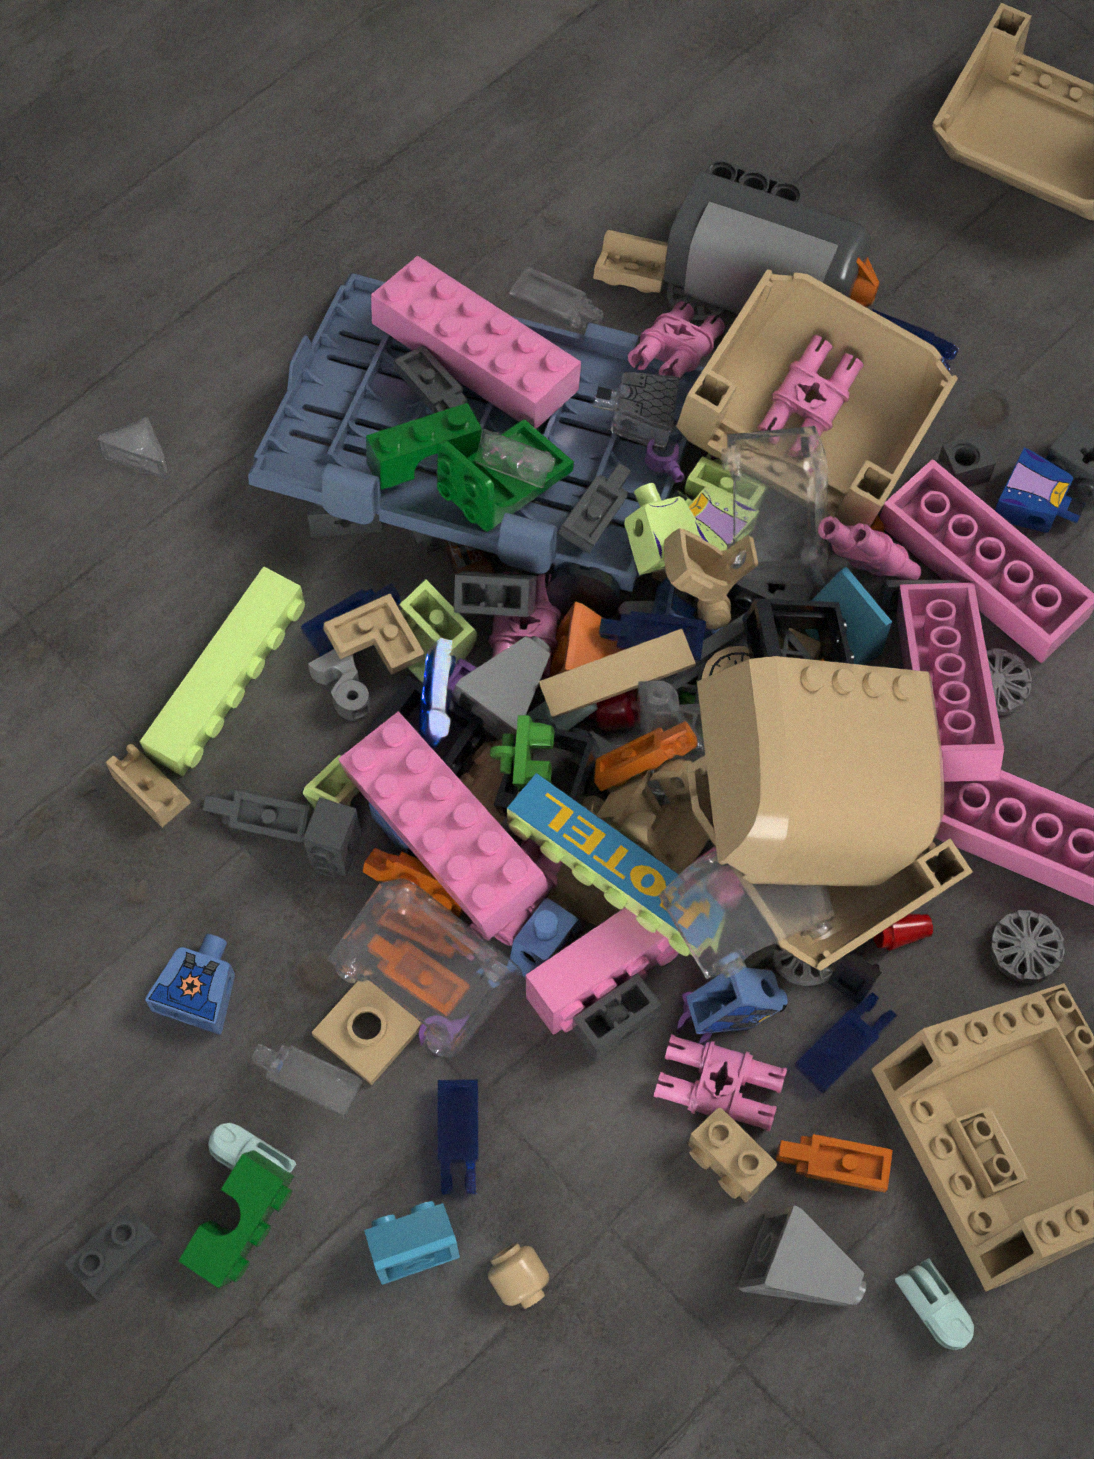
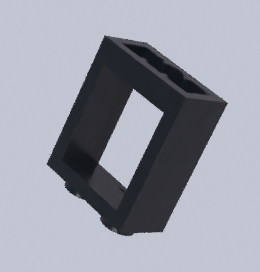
[742,598,854,664]
[365,675,486,778]
[494,719,600,817]

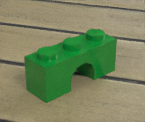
[366,403,482,490]
[178,1150,295,1288]

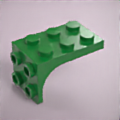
[437,419,574,532]

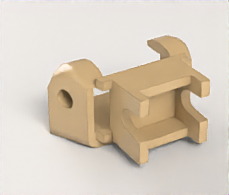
[595,759,709,875]

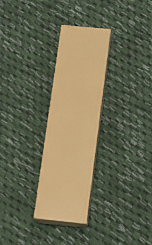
[539,629,696,719]

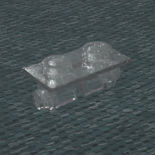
[475,429,556,488]

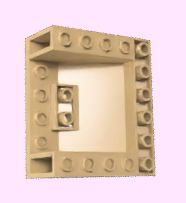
[871,983,1094,1292]

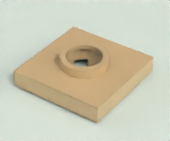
[311,974,423,1085]

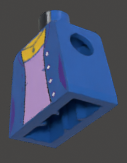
[995,447,1086,533]

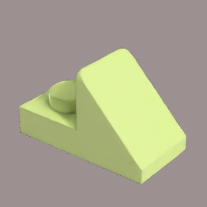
[303,755,359,808]

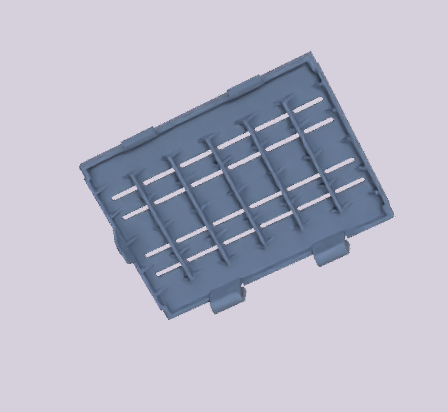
[248,273,705,592]

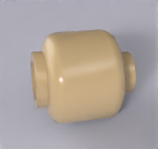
[488,1242,549,1309]

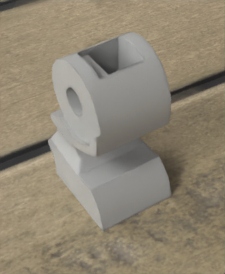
[308,649,370,721]

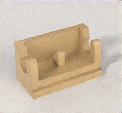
[106,744,191,828]

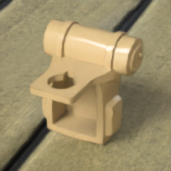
[664,528,758,630]

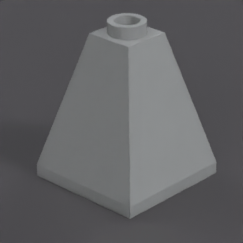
[452,636,551,746]
[737,1205,866,1306]

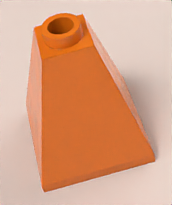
[550,602,640,689]

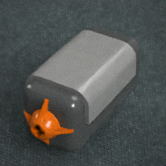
[664,160,880,314]

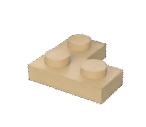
[323,594,425,675]

